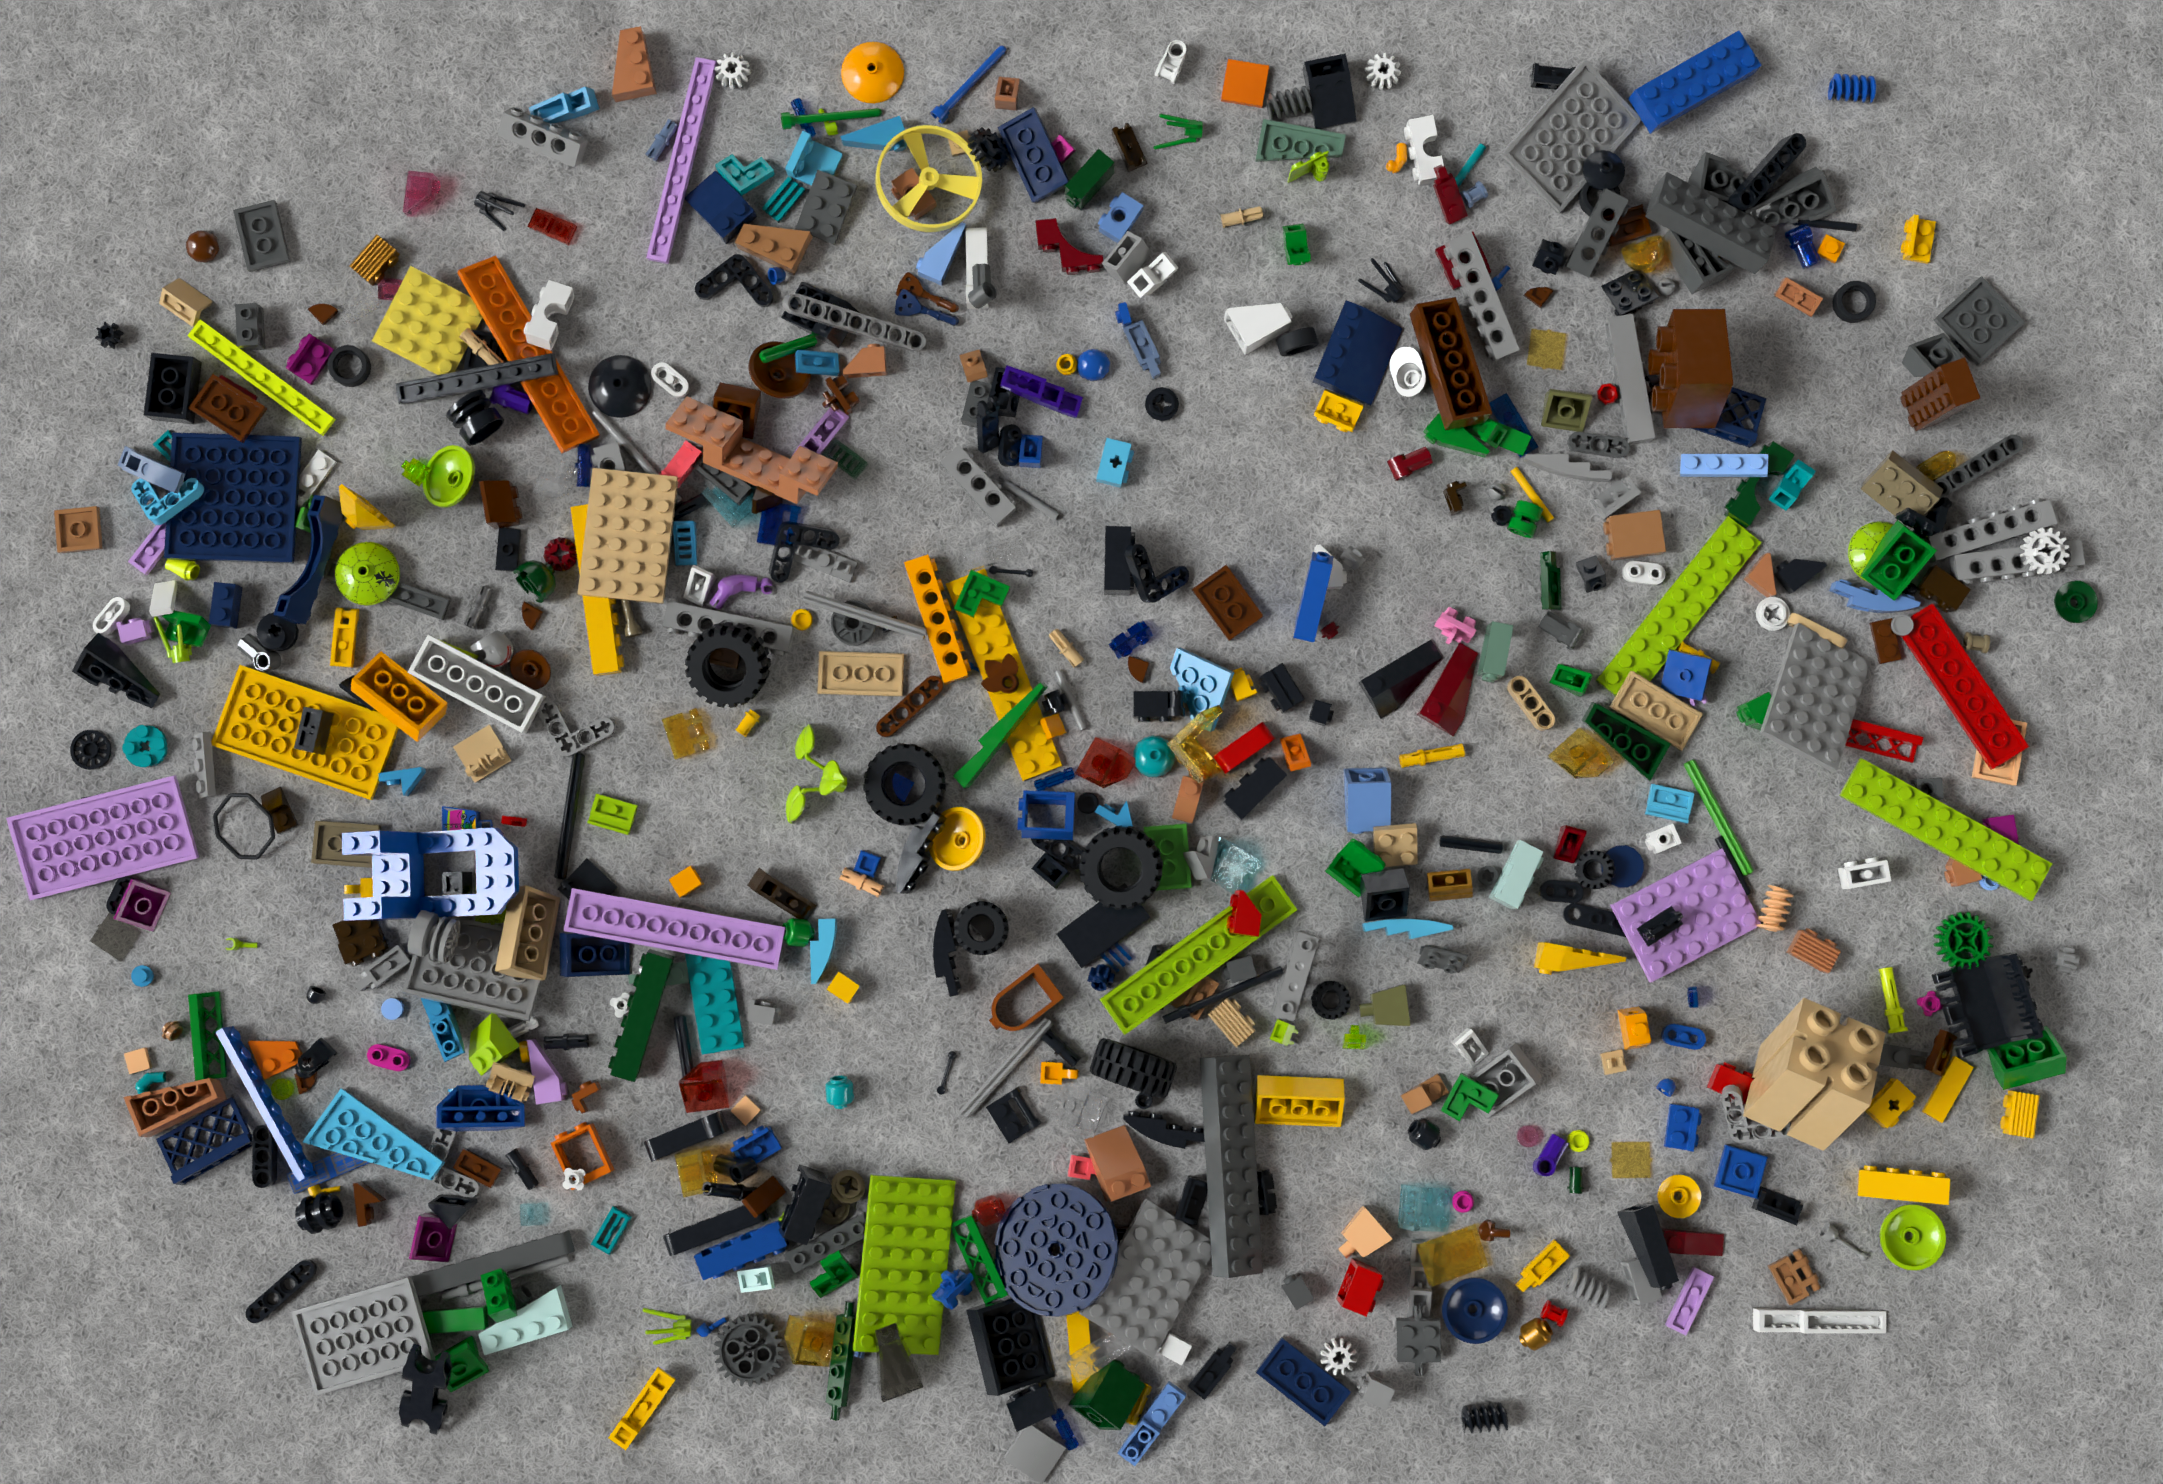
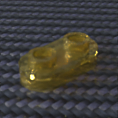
[1916,451,1957,481]

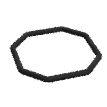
[213,793,275,860]

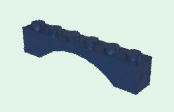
[273,495,344,625]

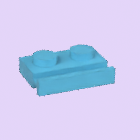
[1645,784,1694,824]

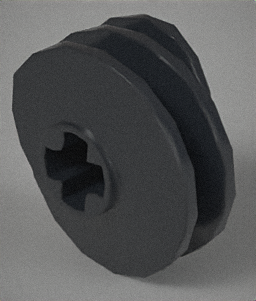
[256,612,299,651]

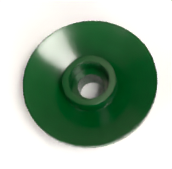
[2054,581,2098,623]

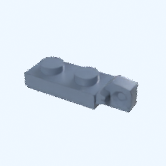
[1123,319,1161,379]

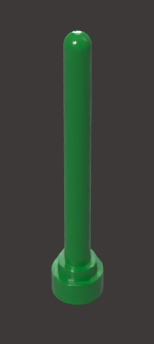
[781,108,882,130]

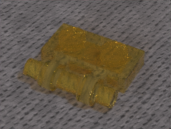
[662,708,710,760]

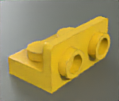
[1901,214,1936,264]

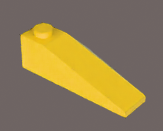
[1534,942,1626,975]

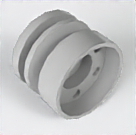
[408,910,460,964]

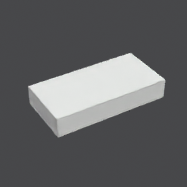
[149,580,178,617]

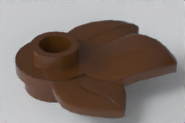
[981,653,1019,694]

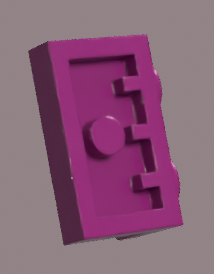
[286,333,334,385]

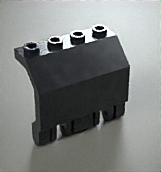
[1931,953,2044,1058]

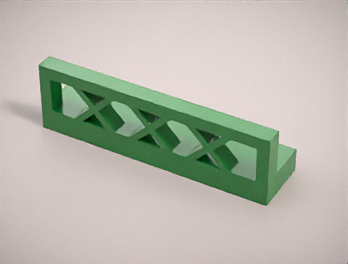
[188,991,227,1081]
[951,1213,1008,1304]

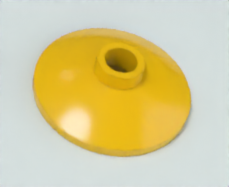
[1657,1174,1701,1218]

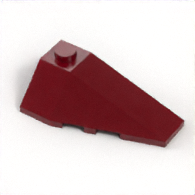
[1417,643,1478,737]

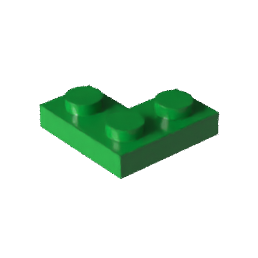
[954,570,1010,618]
[1441,1073,1500,1122]
[810,1250,858,1298]

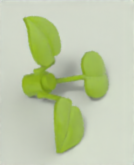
[786,724,847,824]

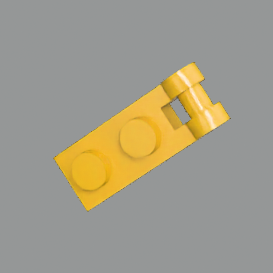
[330,607,359,668]

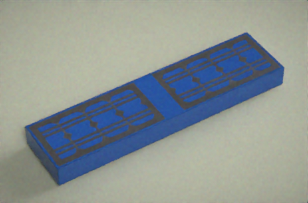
[287,1153,370,1194]

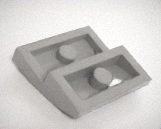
[1003,1425,1066,1484]

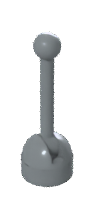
[1819,1223,1868,1261]

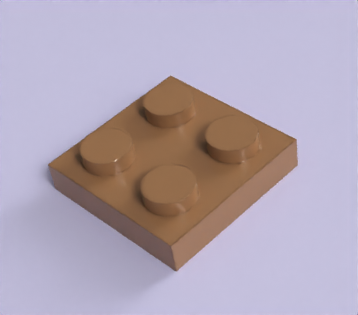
[54,506,103,553]

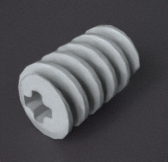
[1562,1267,1611,1312]

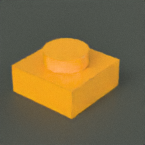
[1816,234,1845,263]

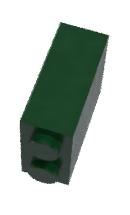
[1065,148,1115,210]

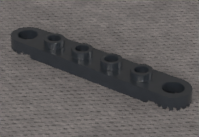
[1563,903,1626,937]

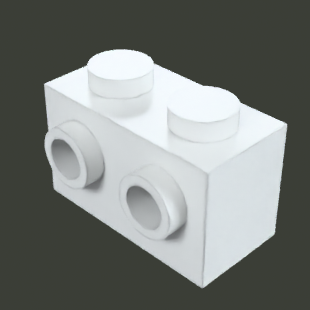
[1838,857,1891,889]

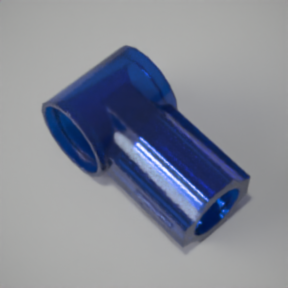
[1785,223,1821,269]

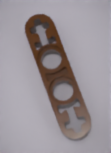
[876,676,943,738]

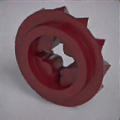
[543,537,577,571]

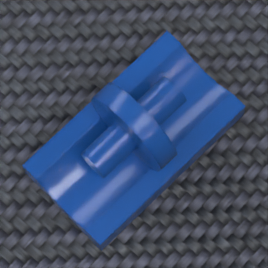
[932,1269,974,1310]

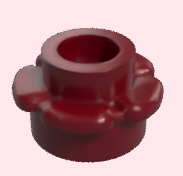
[1319,621,1340,640]

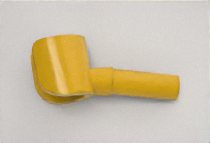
[308,1184,341,1198]

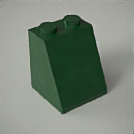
[1068,1359,1146,1430]

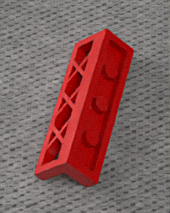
[1845,719,1924,763]

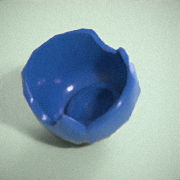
[1077,349,1110,381]

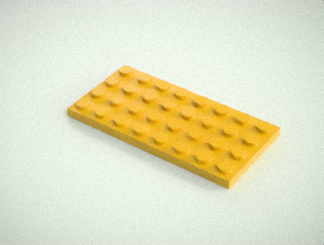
[211,665,399,800]

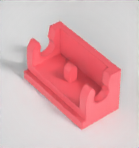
[660,440,703,488]

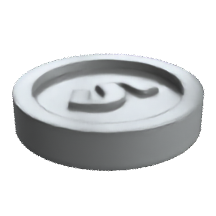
[1891,614,1914,636]

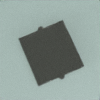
[90,912,141,962]

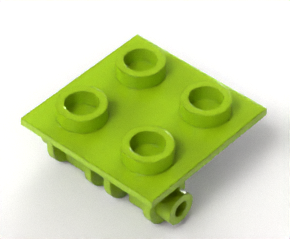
[1287,151,1329,183]

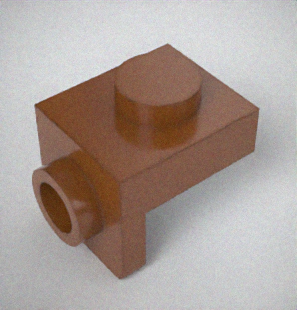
[571,1080,602,1114]

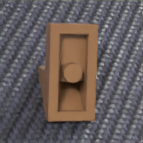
[1400,1074,1449,1114]

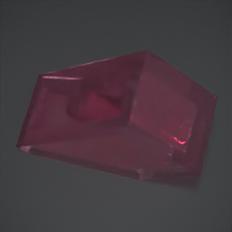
[403,171,440,217]

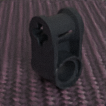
[295,1038,337,1079]

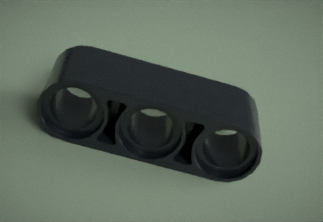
[252,1124,278,1188]

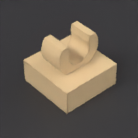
[1600,1049,1627,1075]

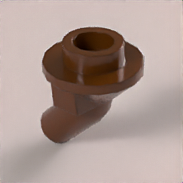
[1478,1220,1510,1241]

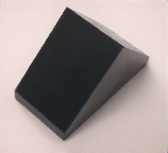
[1031,853,1070,890]
[428,1194,478,1229]

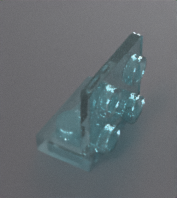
[701,481,756,528]
[1209,837,1262,894]
[1398,1184,1451,1232]

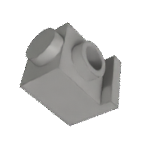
[747,999,781,1025]

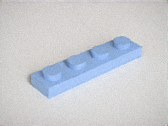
[1680,454,1768,477]

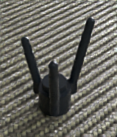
[474,191,525,231]
[1358,258,1406,303]

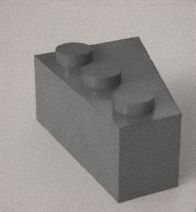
[1658,230,1734,294]

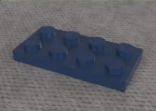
[997,107,1070,203]
[1255,1337,1351,1427]

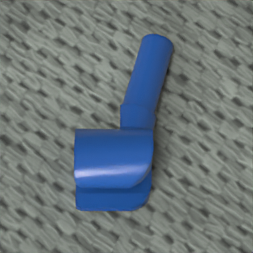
[1491,265,1510,291]
[696,1317,727,1337]

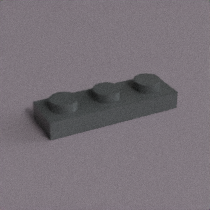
[693,455,754,506]

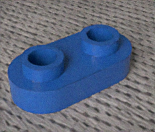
[1661,1024,1706,1050]

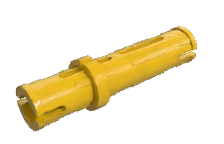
[1399,743,1465,768]

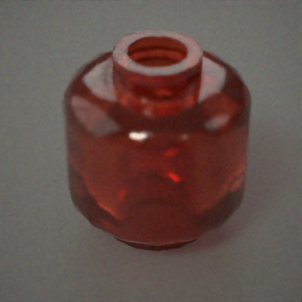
[972,1195,1006,1227]

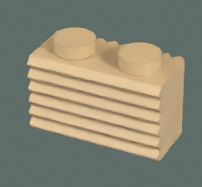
[1207,998,1256,1047]

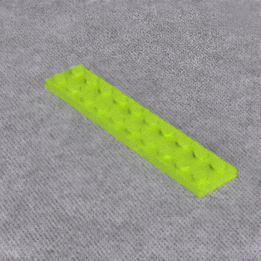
[1596,516,1762,696]
[1839,758,2052,901]
[1099,875,1297,1035]

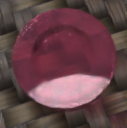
[1516,1125,1539,1147]

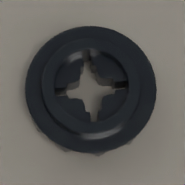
[1145,387,1179,421]

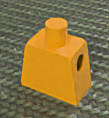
[1617,1006,1651,1050]

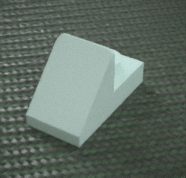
[737,1264,775,1293]

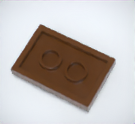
[189,374,267,443]
[1192,565,1263,641]

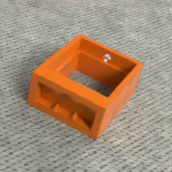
[550,1122,615,1190]

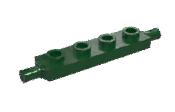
[825,1301,856,1421]

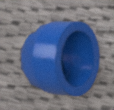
[768,267,786,285]
[1656,1078,1676,1097]

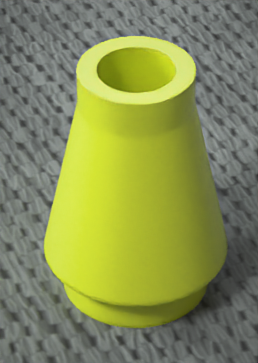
[165,559,200,581]

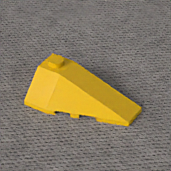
[339,484,395,530]

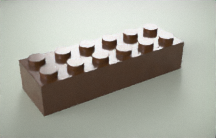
[1409,297,1492,430]
[1900,357,1980,431]

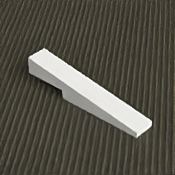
[1753,1308,1886,1334]

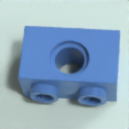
[1098,192,1143,243]

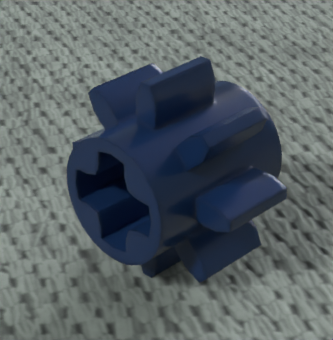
[1087,964,1115,991]

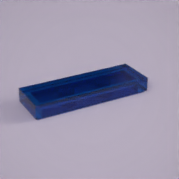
[1489,393,1539,458]

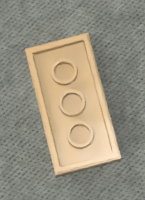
[817,651,904,697]
[1609,671,1703,751]

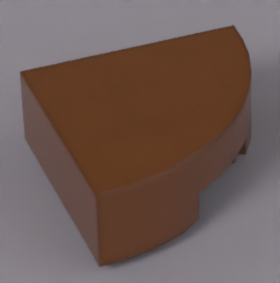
[1523,287,1554,308]
[308,303,339,326]
[521,601,543,630]
[1128,656,1149,683]
[294,1072,317,1095]

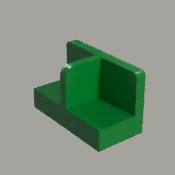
[161,610,211,647]

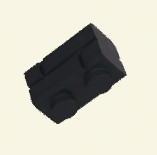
[1259,663,1305,713]

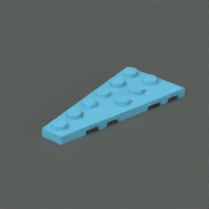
[302,1089,445,1180]

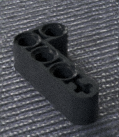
[644,1110,729,1162]

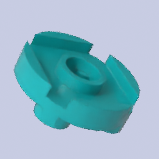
[122,725,168,768]

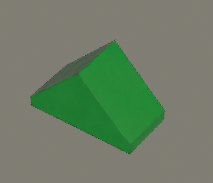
[1549,664,1593,697]

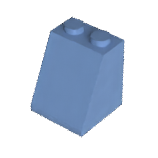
[1344,767,1391,834]

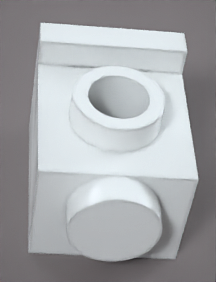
[1645,824,1681,854]

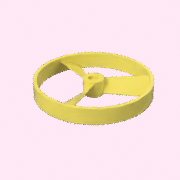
[875,125,982,232]

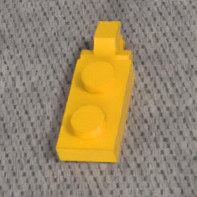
[1515,1239,1570,1292]

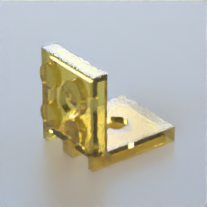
[1167,705,1224,784]

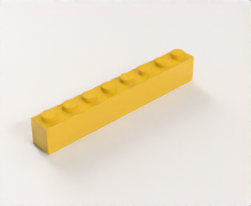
[570,504,625,676]

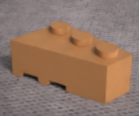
[735,224,813,275]

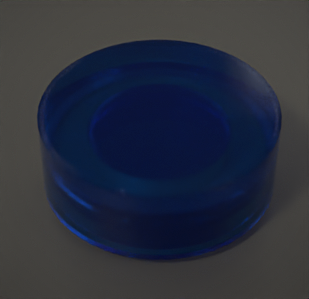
[1687,986,1698,1008]

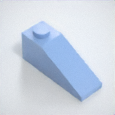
[916,222,967,286]

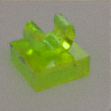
[401,457,431,486]
[1342,1025,1366,1049]

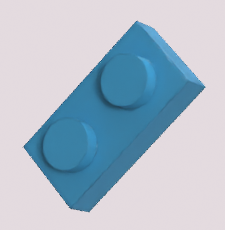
[795,350,839,376]

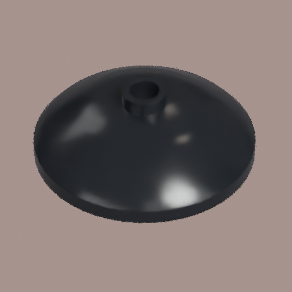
[588,355,652,418]

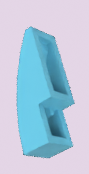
[810,919,837,984]

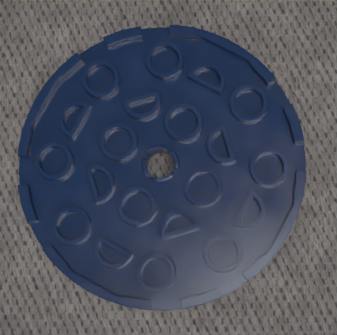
[994,1183,1119,1317]

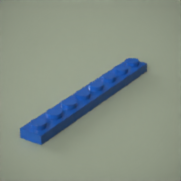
[216,1026,316,1182]

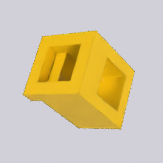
[1230,668,1257,702]

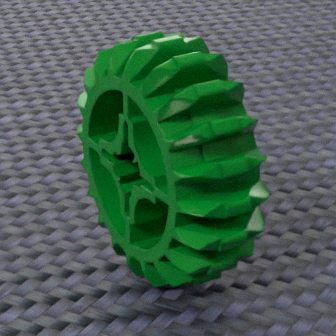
[1933,912,1994,969]

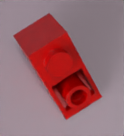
[1227,890,1262,937]

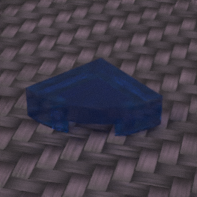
[892,773,914,802]

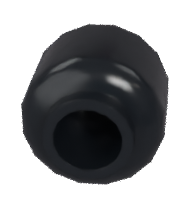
[1408,1118,1441,1150]

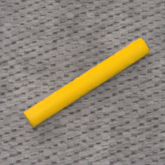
[1510,467,1554,523]

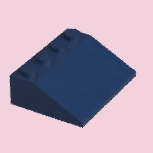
[1313,300,1402,406]

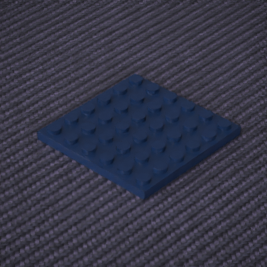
[164,432,302,564]

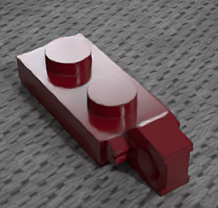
[1433,165,1468,225]

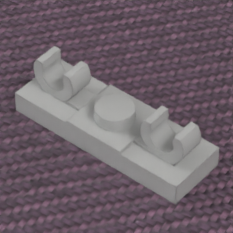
[793,544,858,583]

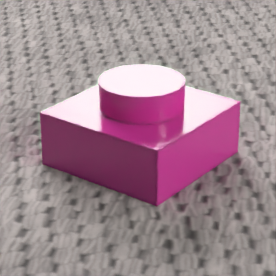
[1052,135,1076,164]

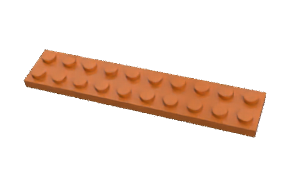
[457,256,600,453]

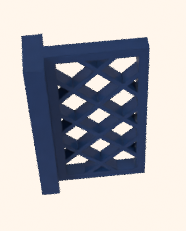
[1691,387,1767,448]
[156,1097,252,1185]

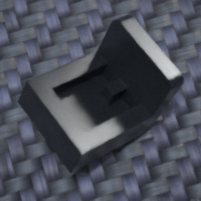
[1576,555,1606,593]

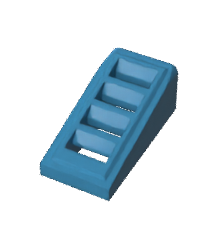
[673,521,697,566]

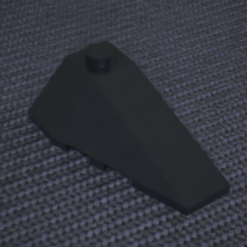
[1359,640,1442,719]

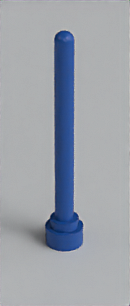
[930,45,1006,124]

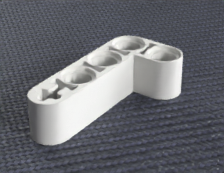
[966,227,989,309]

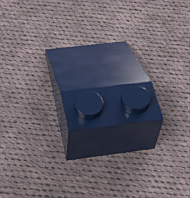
[685,171,757,244]
[559,932,630,977]

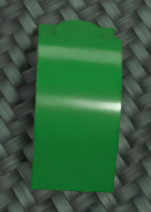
[1282,223,1311,265]

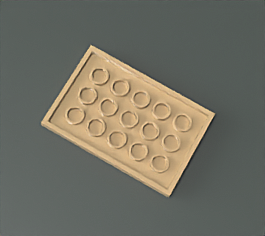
[578,468,678,604]

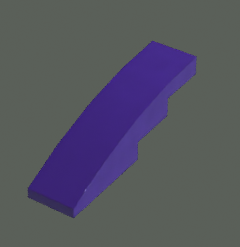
[1000,365,1083,418]

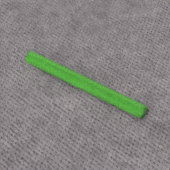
[1684,759,1754,876]

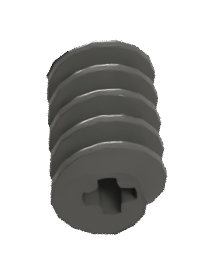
[1266,86,1312,120]

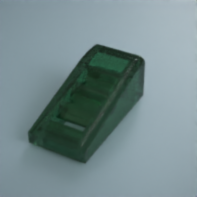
[822,438,868,480]

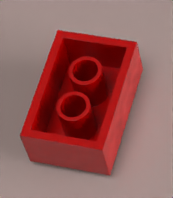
[1336,1258,1384,1317]

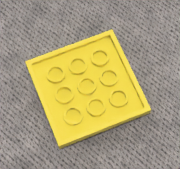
[372,266,483,375]

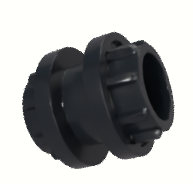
[295,1191,344,1234]

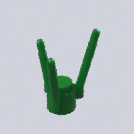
[1153,114,1203,150]

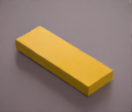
[1922,1056,1974,1123]

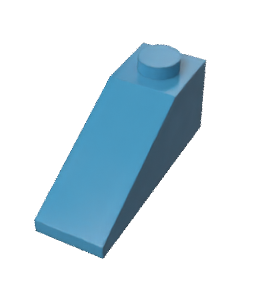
[840,116,907,152]

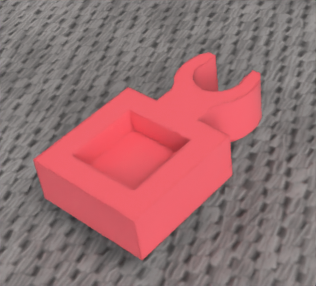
[1068,1155,1097,1180]

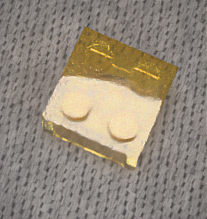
[675,1146,717,1198]

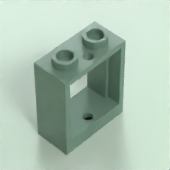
[1477,621,1514,683]

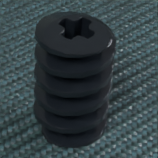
[1461,1402,1508,1434]

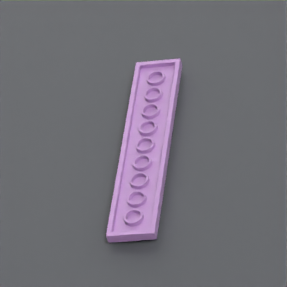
[563,888,786,970]

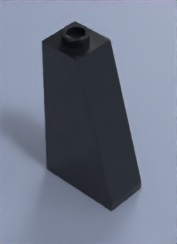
[1617,1205,1679,1290]

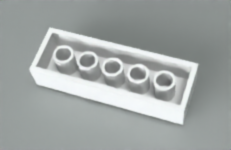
[407,635,546,734]

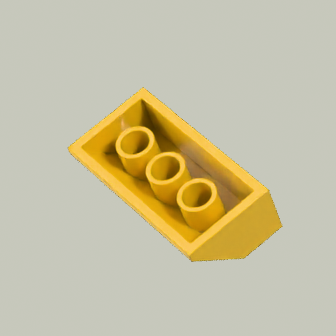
[1255,1075,1345,1127]

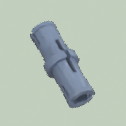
[645,119,679,162]

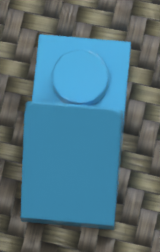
[378,767,426,796]
[1095,801,1133,827]

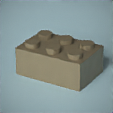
[1861,450,1943,528]

